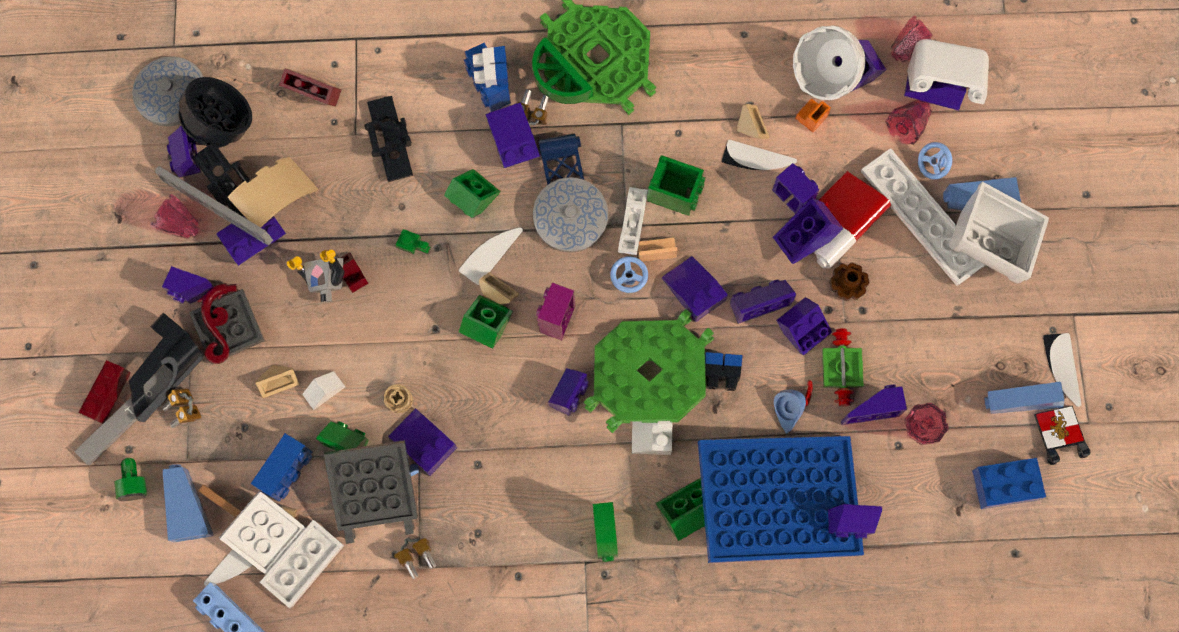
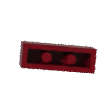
[279,68,342,107]
[78,360,131,424]

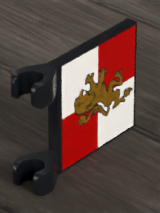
[1034,405,1091,465]

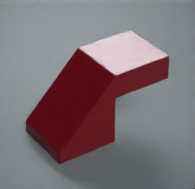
[340,252,369,293]

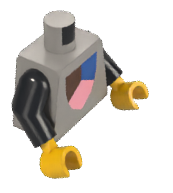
[287,249,345,303]

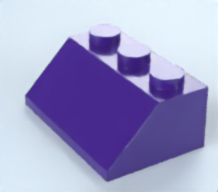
[216,215,286,266]
[730,279,796,324]

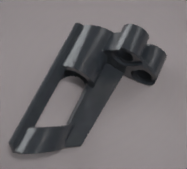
[128,312,203,422]

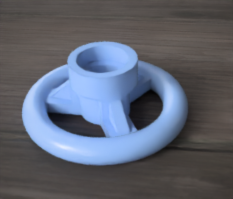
[918,142,952,180]
[610,256,648,293]

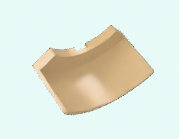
[228,157,318,228]

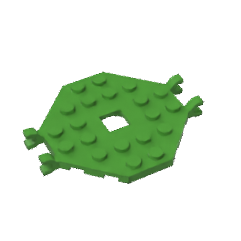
[540,0,656,115]
[584,309,714,433]

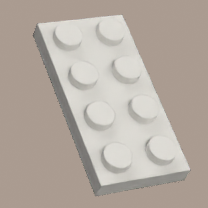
[260,520,344,609]

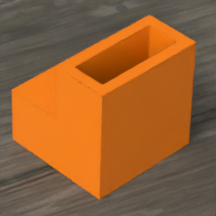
[795,98,831,132]

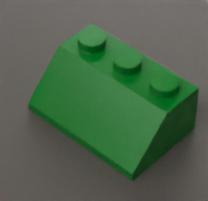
[655,478,705,541]

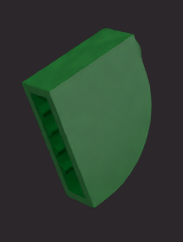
[593,502,618,562]

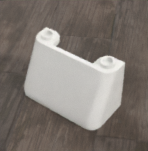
[907,39,989,104]

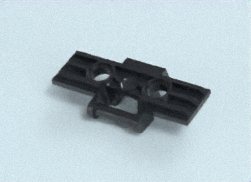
[364,96,413,182]
[192,142,251,216]

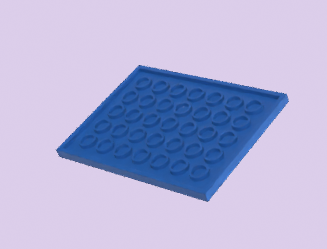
[698,436,864,563]

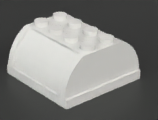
[950,182,1049,284]

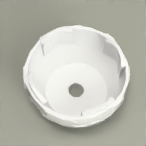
[793,25,865,100]

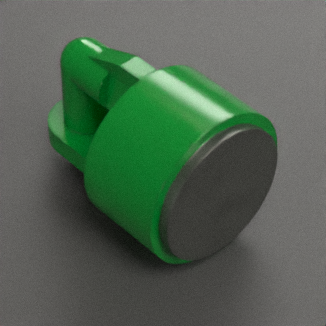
[114,458,147,501]

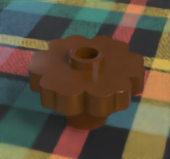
[829,262,870,301]

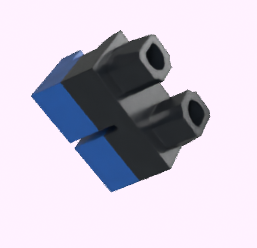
[705,352,743,391]

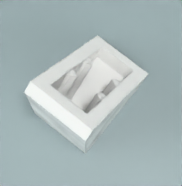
[302,371,345,410]

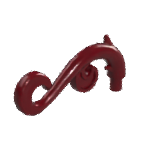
[197,283,237,364]

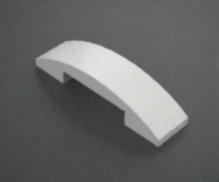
[618,187,648,255]

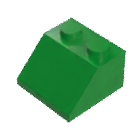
[444,169,501,218]
[459,295,513,349]
[316,421,369,451]

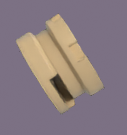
[384,384,413,414]

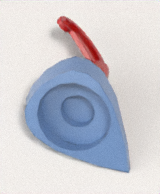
[773,380,813,434]

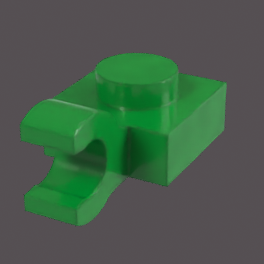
[395,229,431,254]

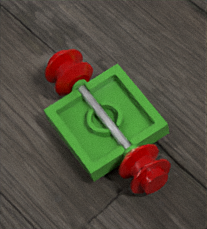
[822,328,864,407]

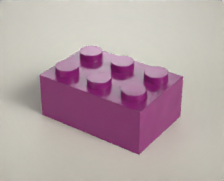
[536,283,575,341]

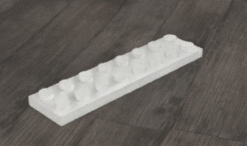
[861,148,985,286]

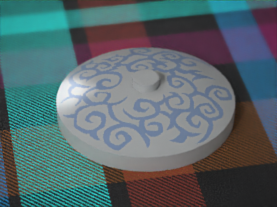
[132,56,204,127]
[533,178,608,253]

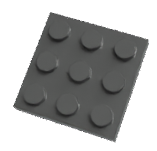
[189,289,265,364]

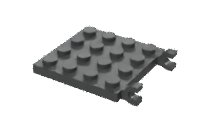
[324,440,418,544]

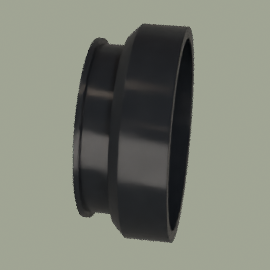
[178,77,252,148]

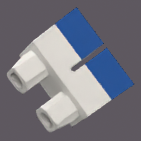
[473,46,509,88]

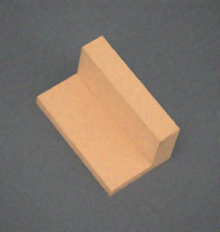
[638,238,677,262]

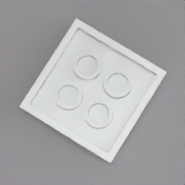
[219,491,306,575]

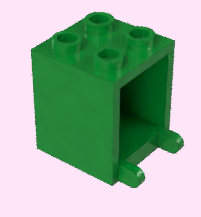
[647,155,706,216]

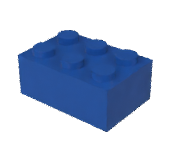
[463,42,511,112]
[251,433,313,502]
[972,458,1046,509]

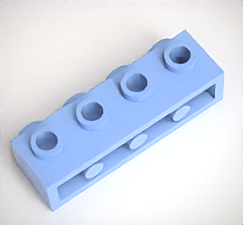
[193,582,265,632]

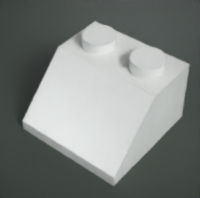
[632,421,672,455]

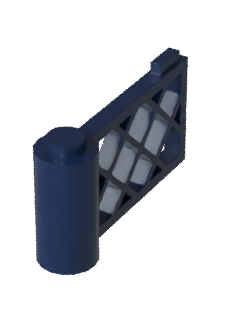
[538,133,584,185]

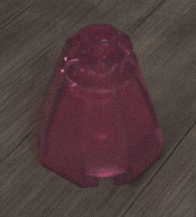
[890,16,936,63]
[885,100,932,145]
[150,194,200,239]
[904,403,949,445]

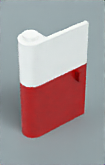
[814,171,891,269]

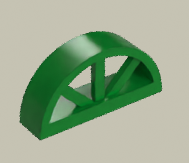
[532,37,593,104]

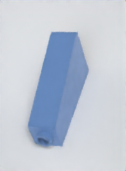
[943,177,1021,211]
[984,382,1064,414]
[163,464,213,543]

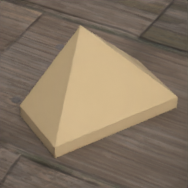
[736,104,770,139]
[479,272,519,304]
[255,365,300,398]

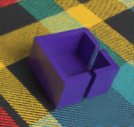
[772,163,819,214]

